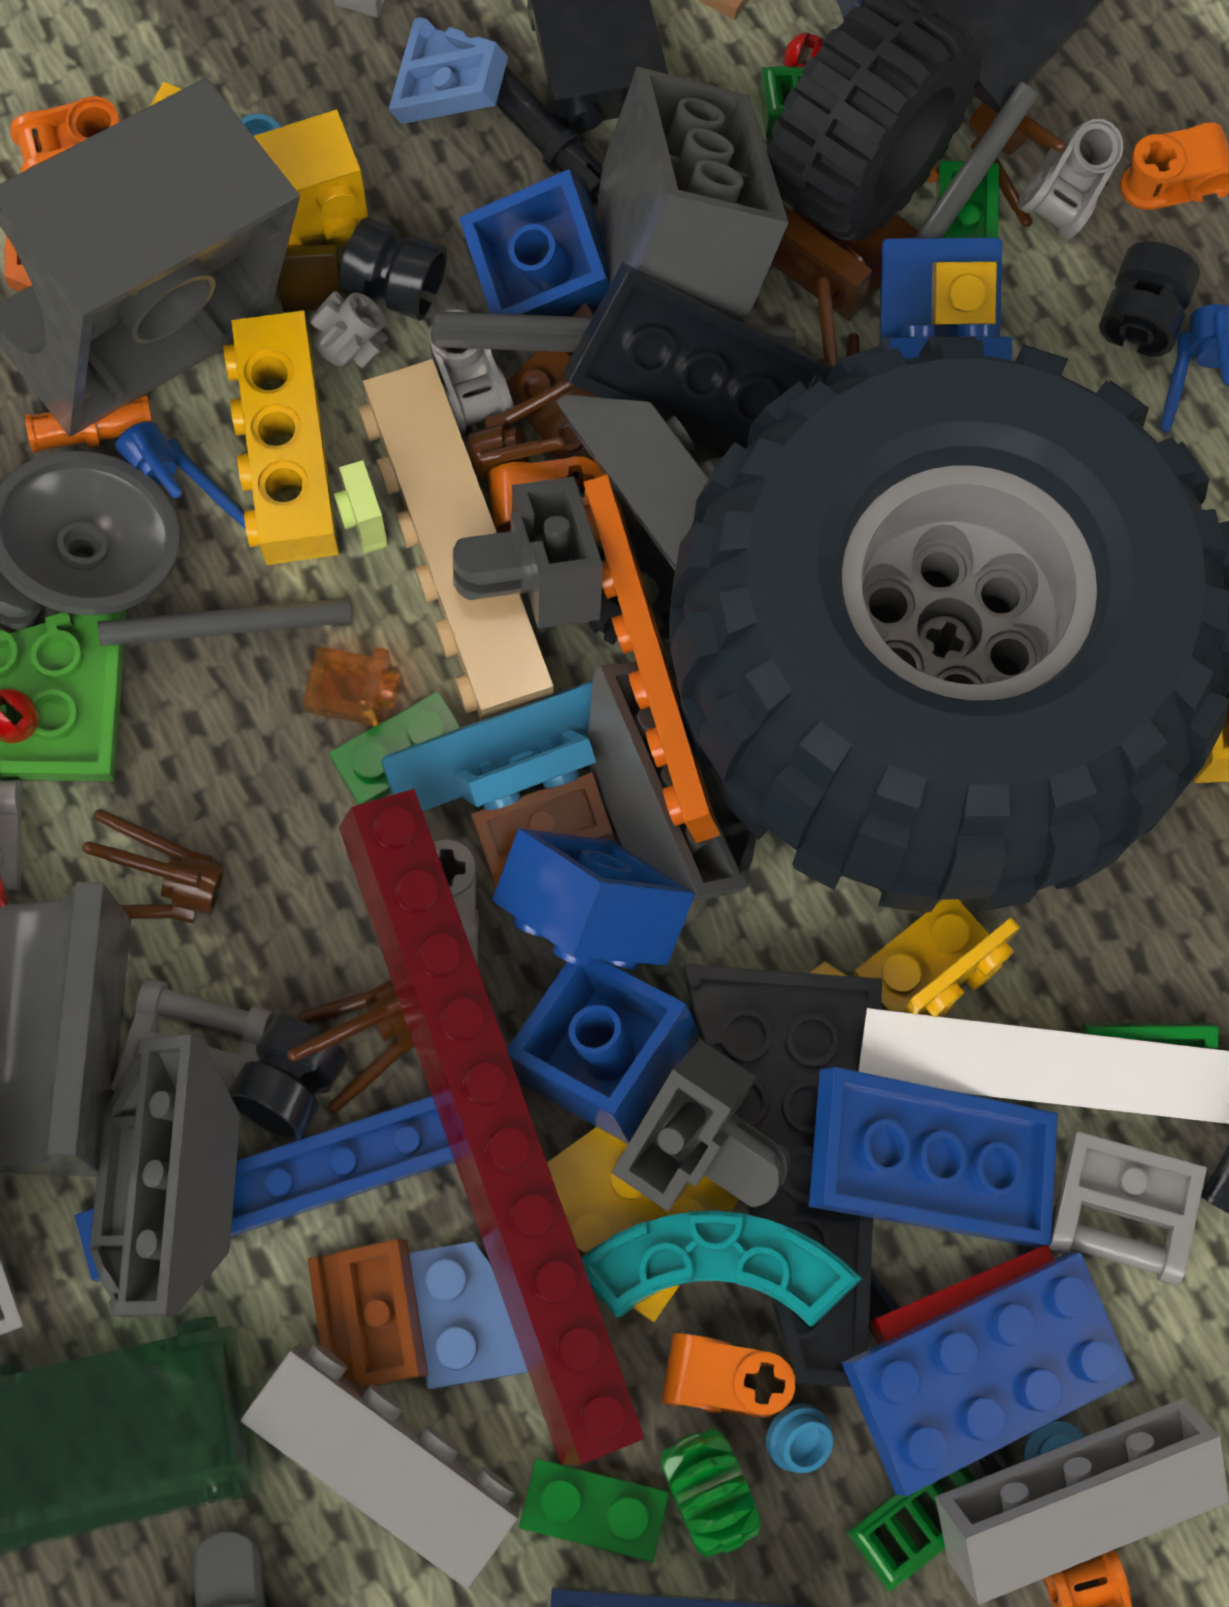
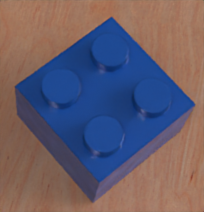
[459,169,610,317]
[492,828,695,970]
[507,959,701,1144]

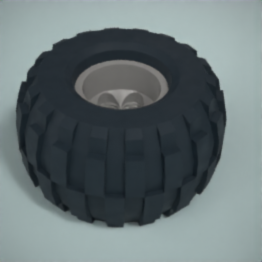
[669,337,1229,913]

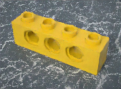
[223,311,339,565]

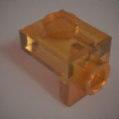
[302,646,400,726]

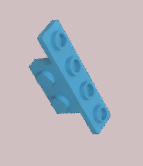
[381,680,596,811]

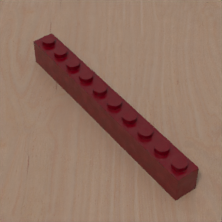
[339,789,645,1465]

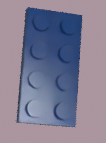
[809,1067,1058,1247]
[842,1252,1134,1496]

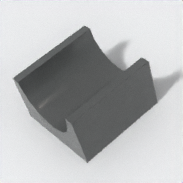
[0,77,300,437]
[0,882,131,1177]

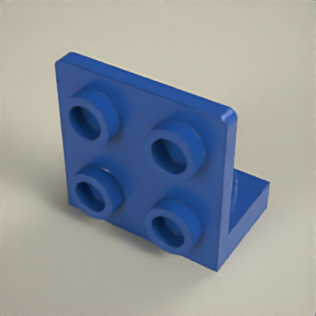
[879,238,1012,360]

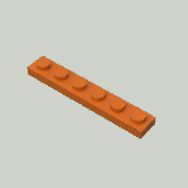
[583,474,721,843]

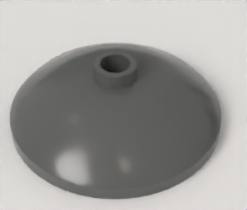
[0,451,180,615]

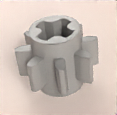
[310,291,388,368]

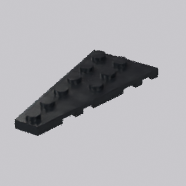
[682,964,882,1388]

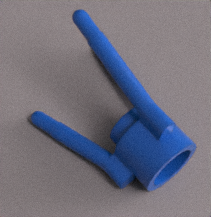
[1160,304,1229,432]
[115,421,246,529]

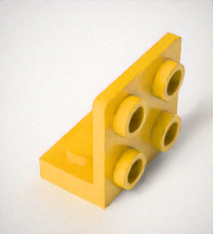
[853,899,1020,1018]

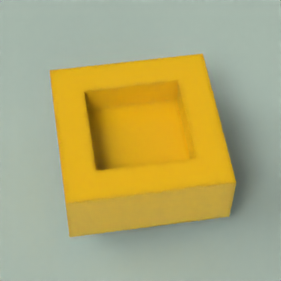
[931,262,997,324]

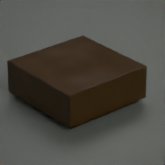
[279,244,342,312]

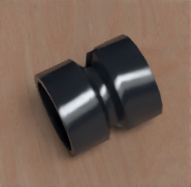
[339,218,447,321]
[1099,241,1200,357]
[228,1014,348,1141]

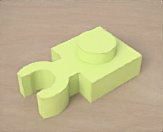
[333,460,387,554]

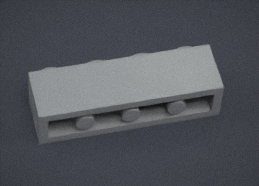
[240,1343,520,1590]
[935,1398,1229,1605]

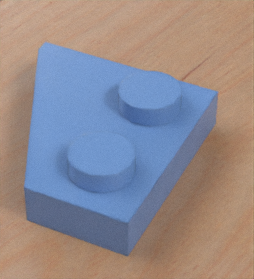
[388,17,508,124]
[409,1242,528,1390]

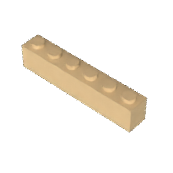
[357,359,554,720]

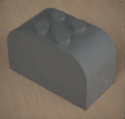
[597,67,789,320]

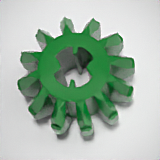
[660,1428,761,1558]

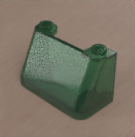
[0,1316,265,1555]

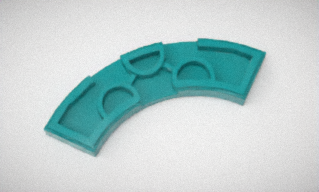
[581,1211,863,1327]

